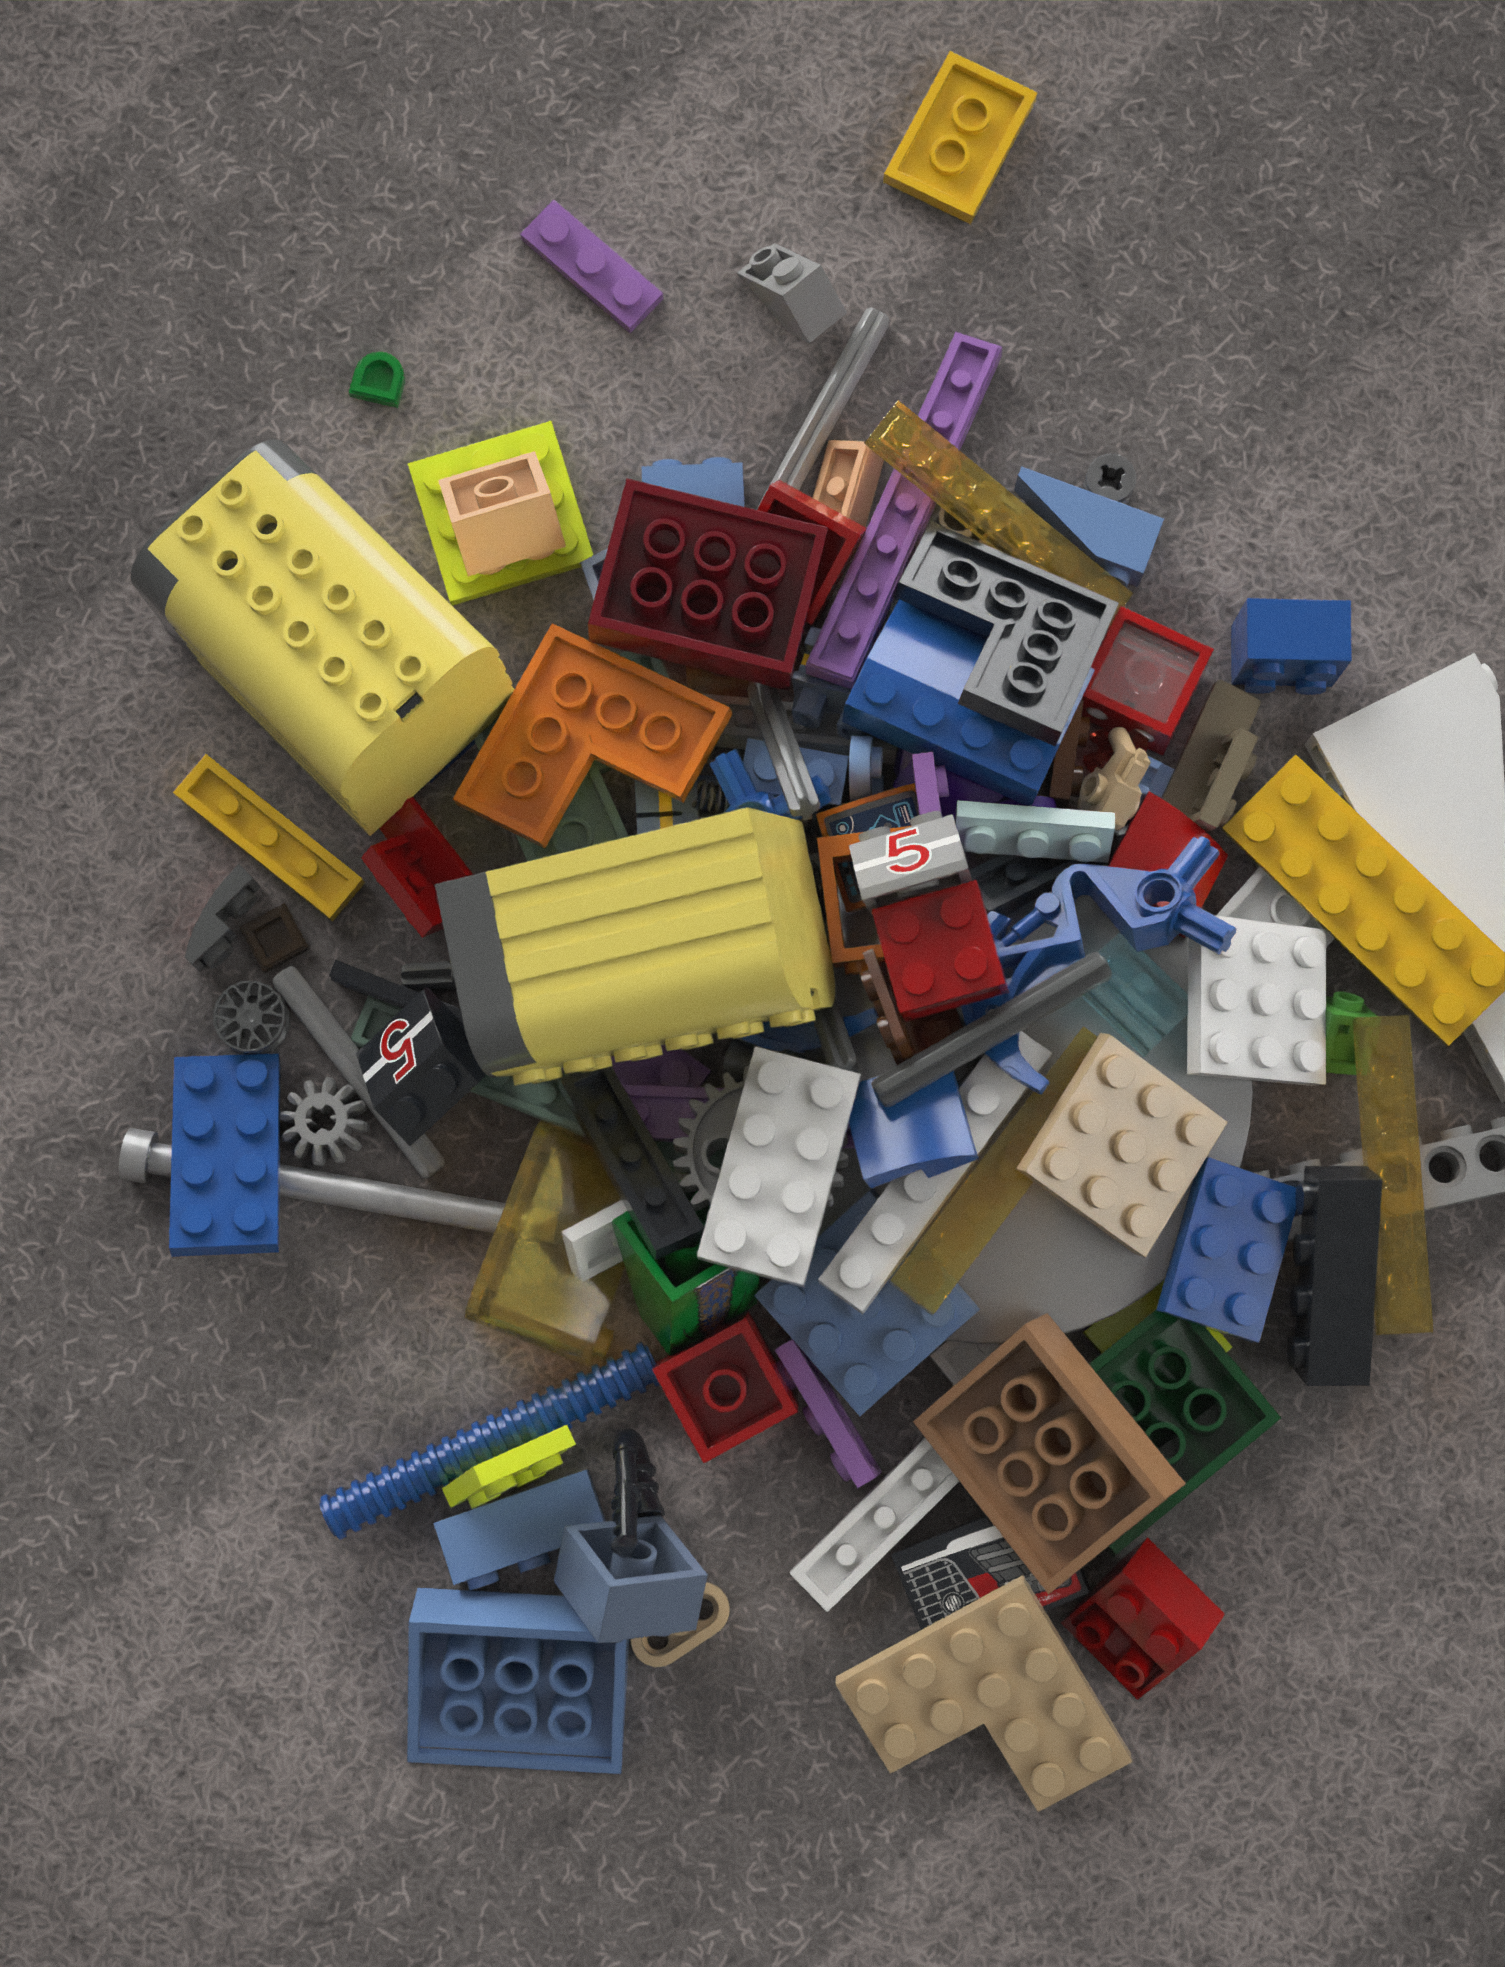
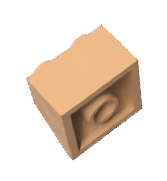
[438,451,566,576]

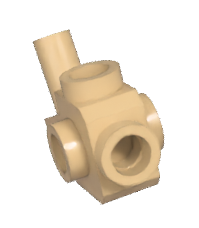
[1077,727,1151,831]

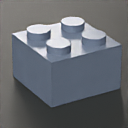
[554,1515,708,1643]

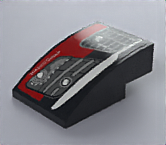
[891,1515,1092,1630]

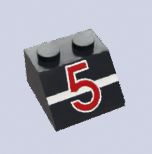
[356,986,486,1146]

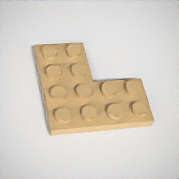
[836,1575,1132,1812]

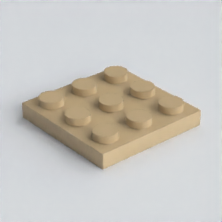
[1016,1033,1228,1258]

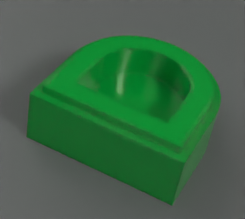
[349,352,405,408]

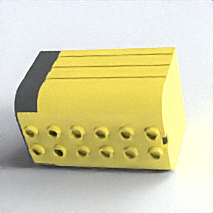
[131,439,514,836]
[435,808,835,1085]

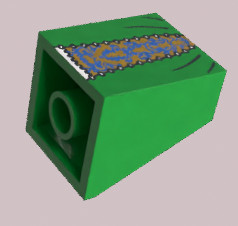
[612,1175,760,1357]

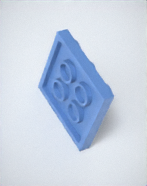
[754,1188,980,1416]

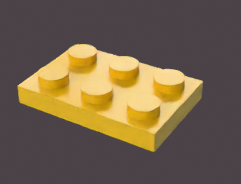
[883,51,1038,224]

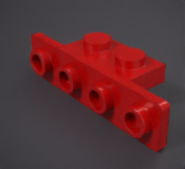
[361,797,473,938]

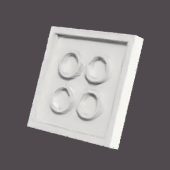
[1187,915,1326,1086]

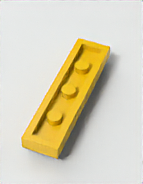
[173,754,365,922]

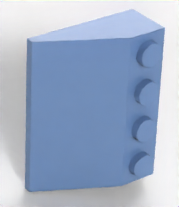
[407,1588,629,1774]

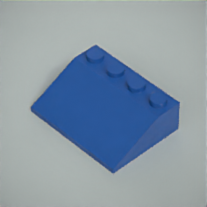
[842,599,1095,806]

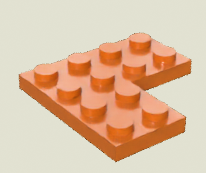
[453,623,733,848]

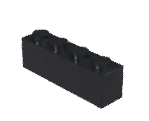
[1287,1166,1382,1386]

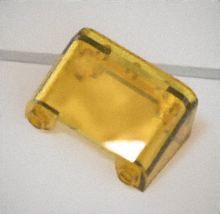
[464,1120,625,1368]

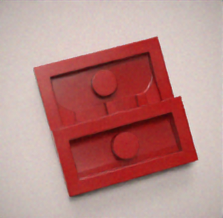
[1107,791,1228,938]

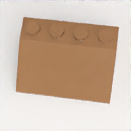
[913,1313,1186,1594]

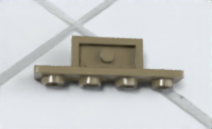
[1161,679,1261,833]

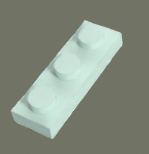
[955,800,1115,863]

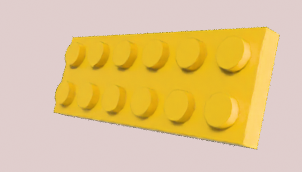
[1222,754,1505,1047]

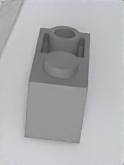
[737,243,847,343]

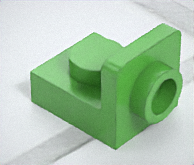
[1326,991,1380,1076]

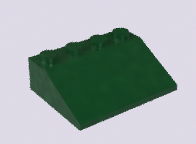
[1089,1310,1281,1558]

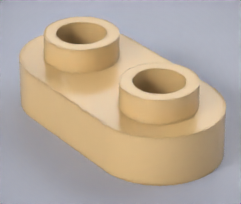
[631,1582,730,1667]

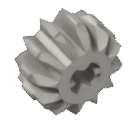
[279,1077,370,1167]

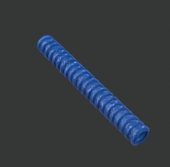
[320,1342,660,1540]

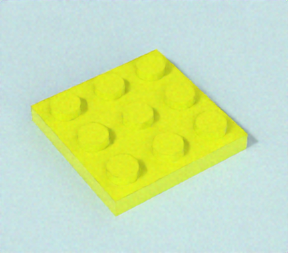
[408,421,593,606]

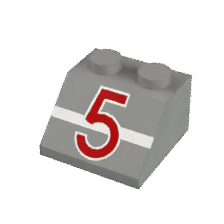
[849,811,972,913]

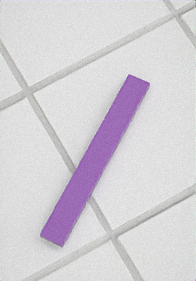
[805,332,1002,689]

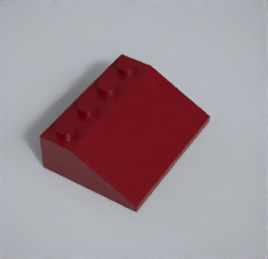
[588,478,828,691]

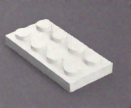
[697,1047,860,1287]

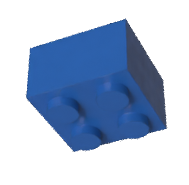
[1231,598,1352,695]

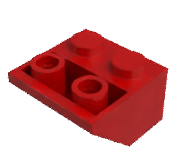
[1061,1537,1225,1700]

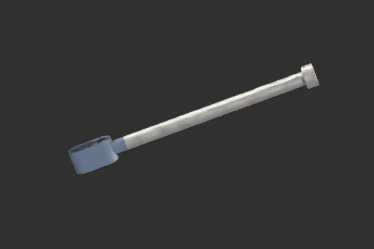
[118,1128,625,1267]

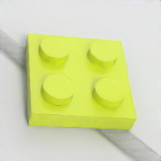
[442,1425,576,1509]

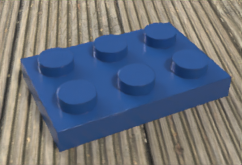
[1156,1157,1296,1343]

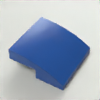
[849,1070,979,1188]

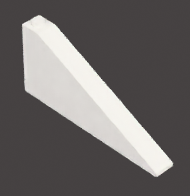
[1304,653,1505,1103]

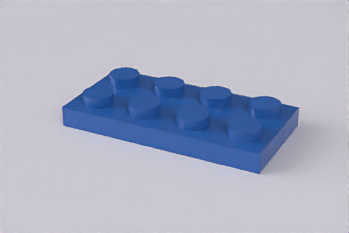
[169,1053,280,1257]

